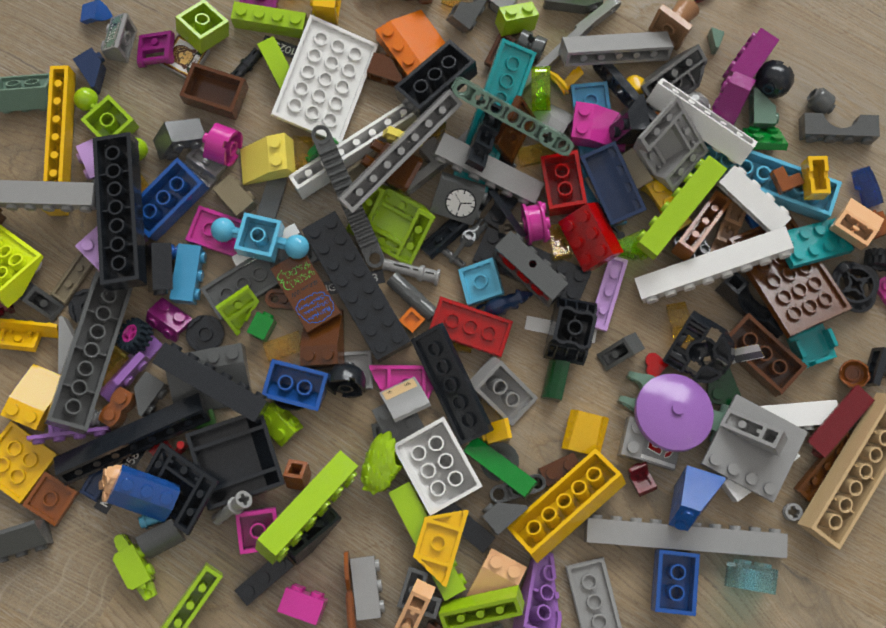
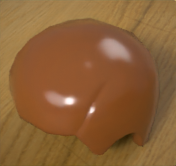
[839,359,870,388]

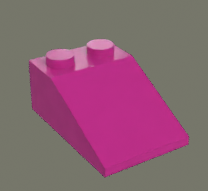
[570,101,626,152]

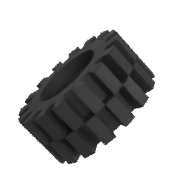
[863,248,886,272]

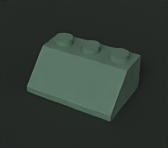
[0,73,49,114]

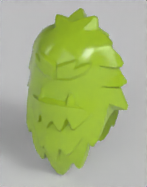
[360,431,403,495]

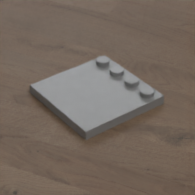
[700,394,808,503]

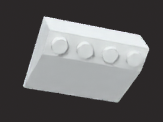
[395,416,483,516]

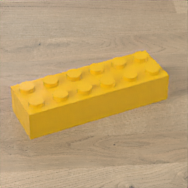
[507,448,626,563]

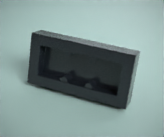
[865,347,886,386]

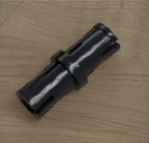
[230,47,262,78]

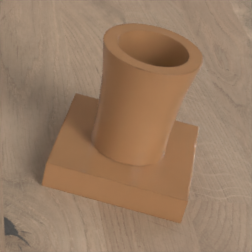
[648,0,699,50]

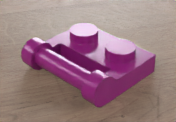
[137,30,175,68]

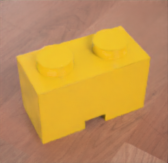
[801,156,831,200]

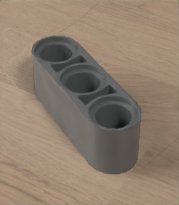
[489,474,546,503]

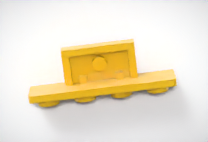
[0,318,59,352]

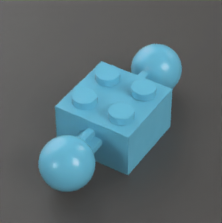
[211,212,309,263]

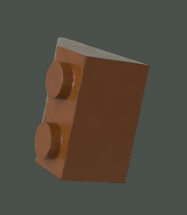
[300,309,344,369]

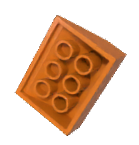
[375,10,445,78]

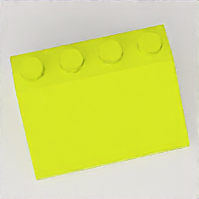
[0,225,43,308]

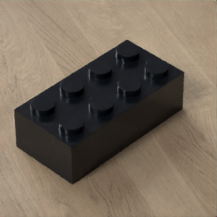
[394,39,478,117]

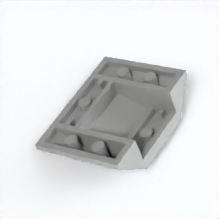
[633,96,709,192]

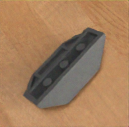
[640,44,708,98]

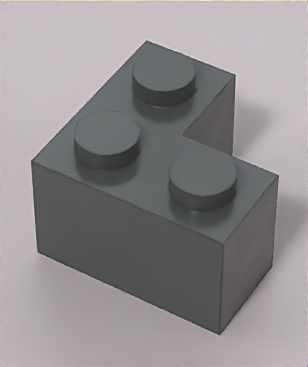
[153,118,205,161]
[397,566,442,619]

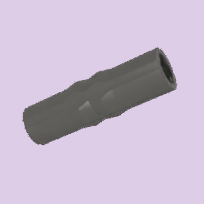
[387,272,436,322]

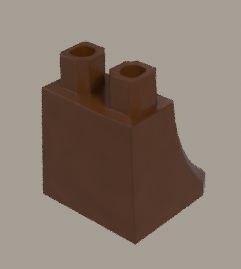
[360,139,423,193]

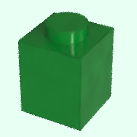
[247,311,277,343]

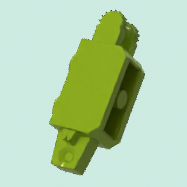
[113,534,157,601]

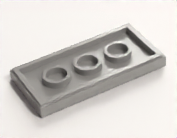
[565,557,622,628]

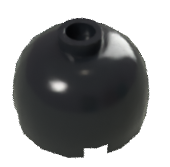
[755,60,795,99]
[326,362,366,398]

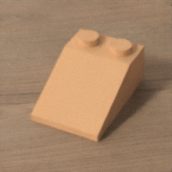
[466,548,527,621]

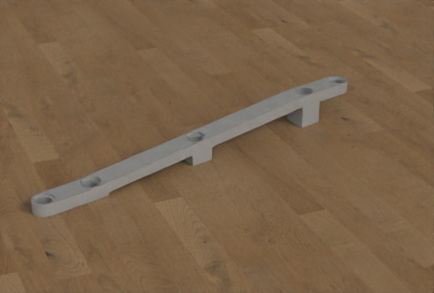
[406,0,621,195]

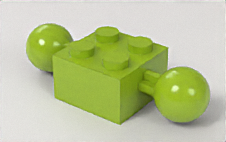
[74,87,148,161]

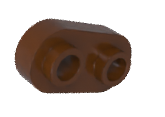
[265,289,294,310]

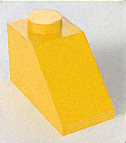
[481,418,512,445]

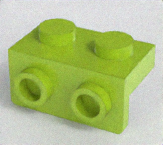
[264,401,303,447]

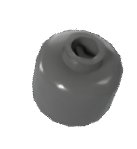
[807,88,836,114]

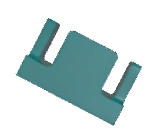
[784,323,838,368]

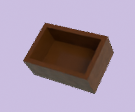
[179,62,249,120]

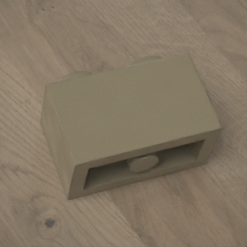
[212,174,257,220]

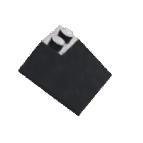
[145,442,219,535]

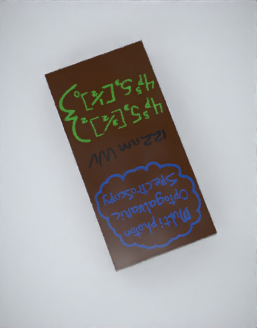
[270,255,342,334]

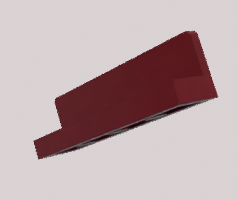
[807,385,875,458]

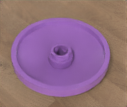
[634,374,714,452]

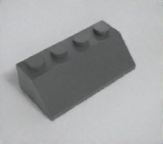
[0,520,54,564]

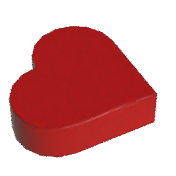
[645,353,668,377]

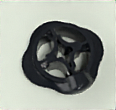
[832,261,880,313]

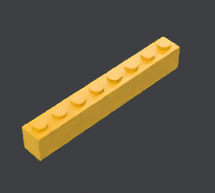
[42,65,76,216]

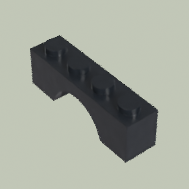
[714,272,784,338]

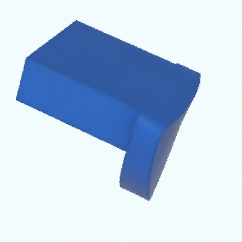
[80,0,113,24]

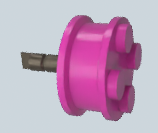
[498,201,551,245]

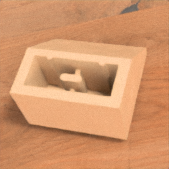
[829,198,884,250]

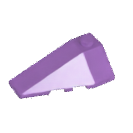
[513,552,562,628]

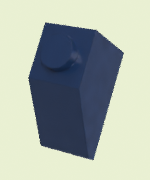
[73,47,106,95]

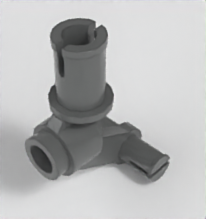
[441,219,488,269]

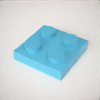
[458,257,505,306]

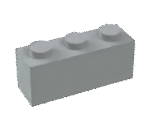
[350,555,385,621]

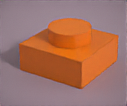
[399,307,426,334]

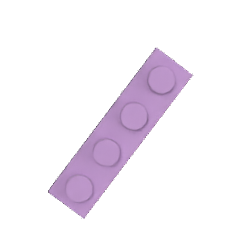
[595,257,628,332]

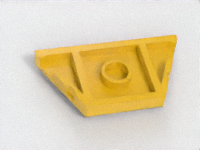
[413,510,469,587]

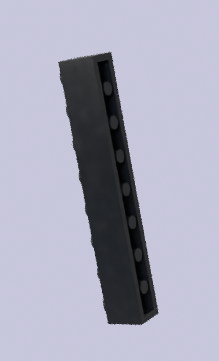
[54,392,211,486]

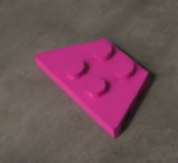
[369,365,433,399]

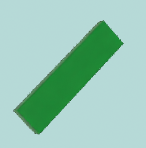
[463,438,537,498]

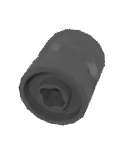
[517,29,548,61]

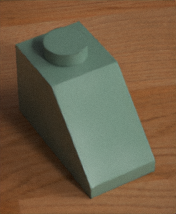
[749,88,779,129]

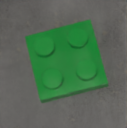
[742,126,788,151]

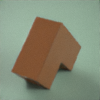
[769,166,804,195]

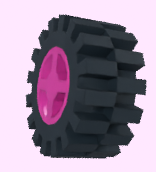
[116,317,154,355]

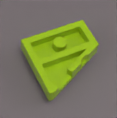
[215,285,259,336]

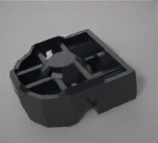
[662,310,735,383]

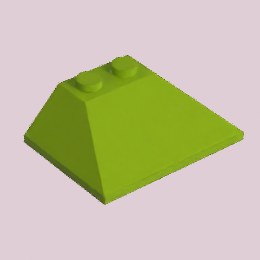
[346,185,436,265]

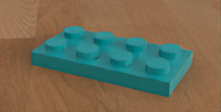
[785,218,855,269]

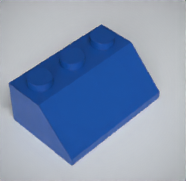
[262,359,329,411]
[106,465,180,522]

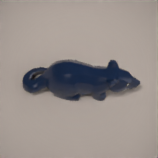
[476,289,533,316]

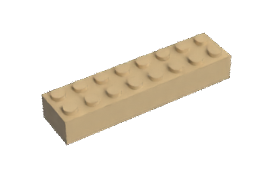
[797,393,886,550]

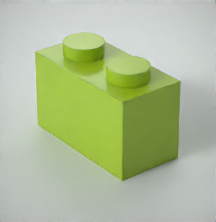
[495,1,539,36]

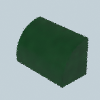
[541,360,570,402]

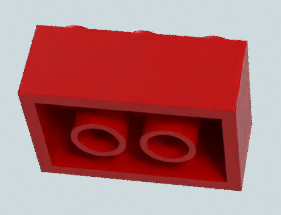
[540,150,587,217]
[558,202,624,272]

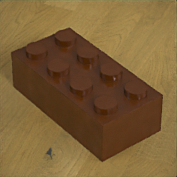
[729,313,808,397]

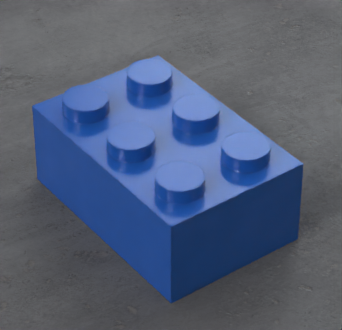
[651,549,700,616]

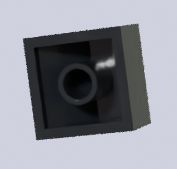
[609,94,650,144]

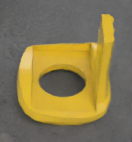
[545,66,584,95]

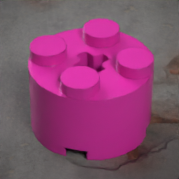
[202,123,243,166]

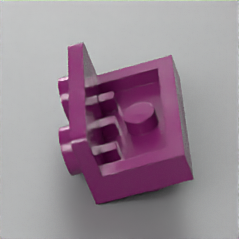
[146,297,192,343]

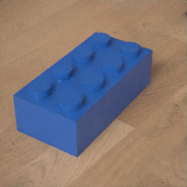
[142,157,210,242]

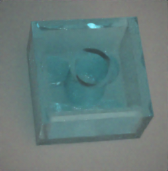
[724,559,778,595]

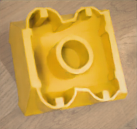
[561,409,609,455]

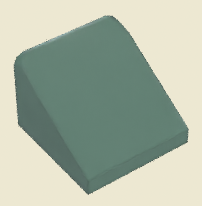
[707,27,725,55]

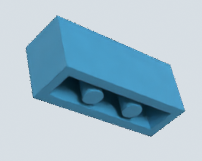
[169,243,207,305]

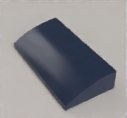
[580,141,647,227]

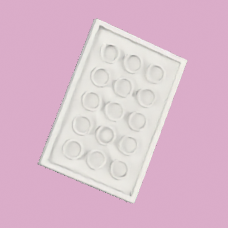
[270,14,379,143]

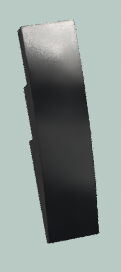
[465,103,502,173]

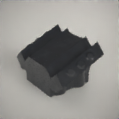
[543,297,597,366]

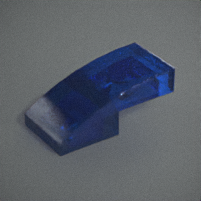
[851,166,884,208]

